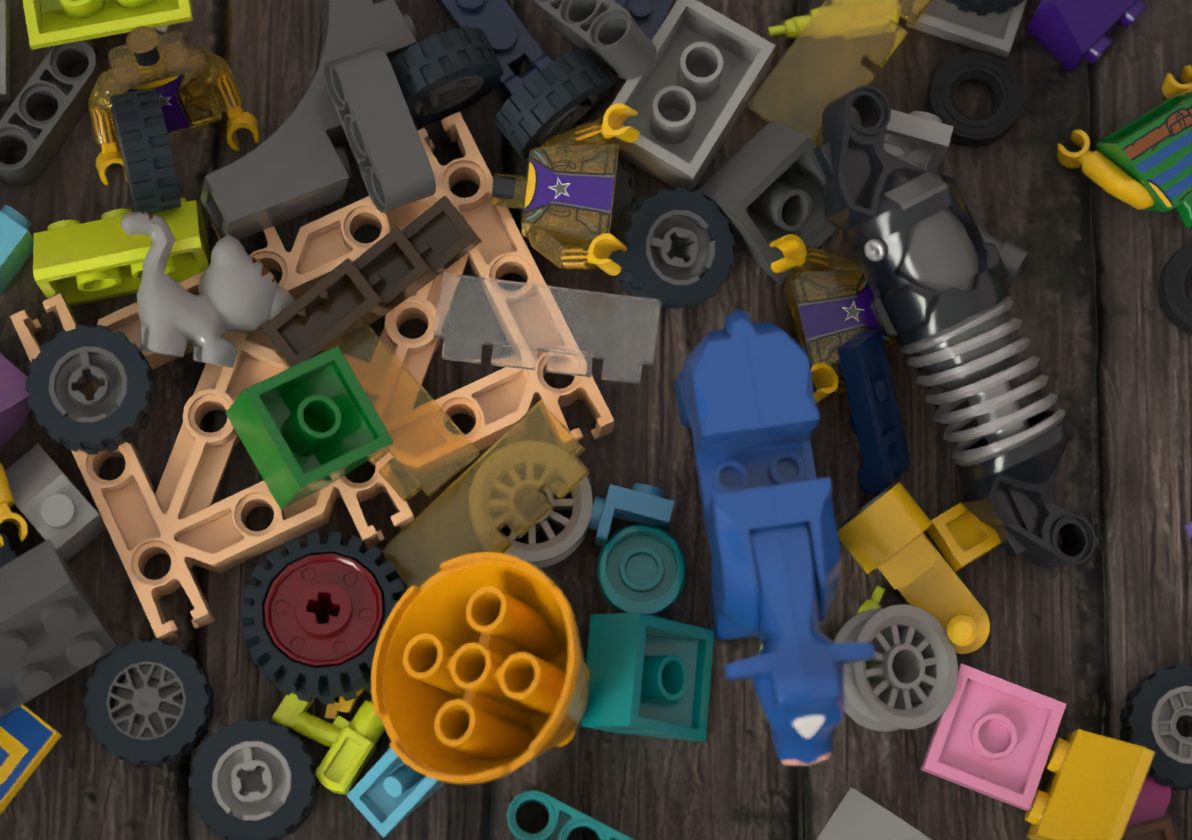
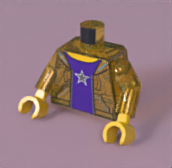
[88,27,259,186]
[491,103,640,276]
[769,234,895,403]

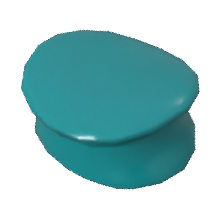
[597,524,686,616]

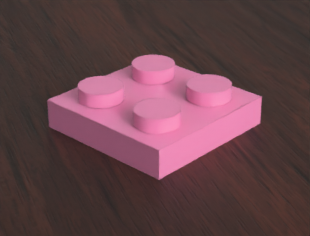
[921,663,1066,811]

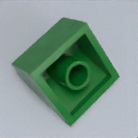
[225,346,394,509]

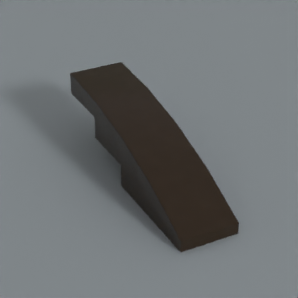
[262,196,482,367]

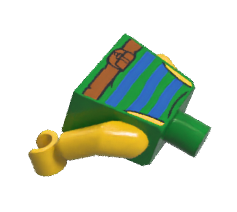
[1056,65,1192,228]

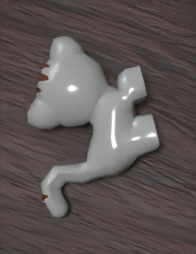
[121,211,295,368]

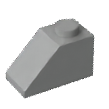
[5,443,107,562]

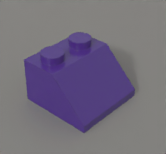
[1026,0,1149,73]

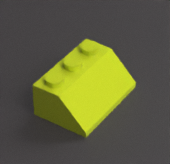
[22,0,193,50]
[33,198,211,306]

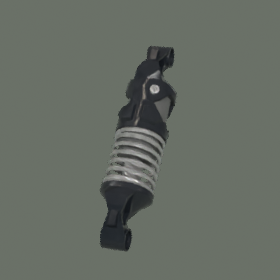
[813,85,1096,568]

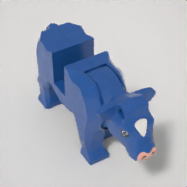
[674,309,876,766]

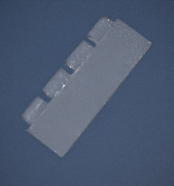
[433,273,661,384]

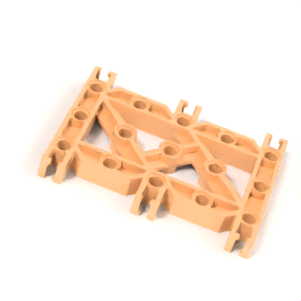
[10,111,614,643]

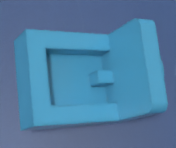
[587,483,675,547]

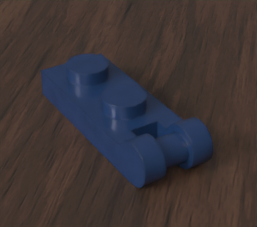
[436,0,552,98]
[838,329,910,494]

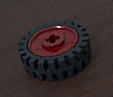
[241,532,406,704]

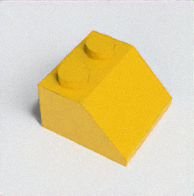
[1025,729,1155,840]

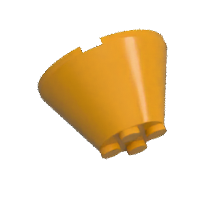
[371,552,590,784]

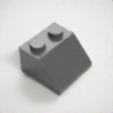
[697,120,838,283]

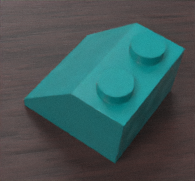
[580,612,715,741]

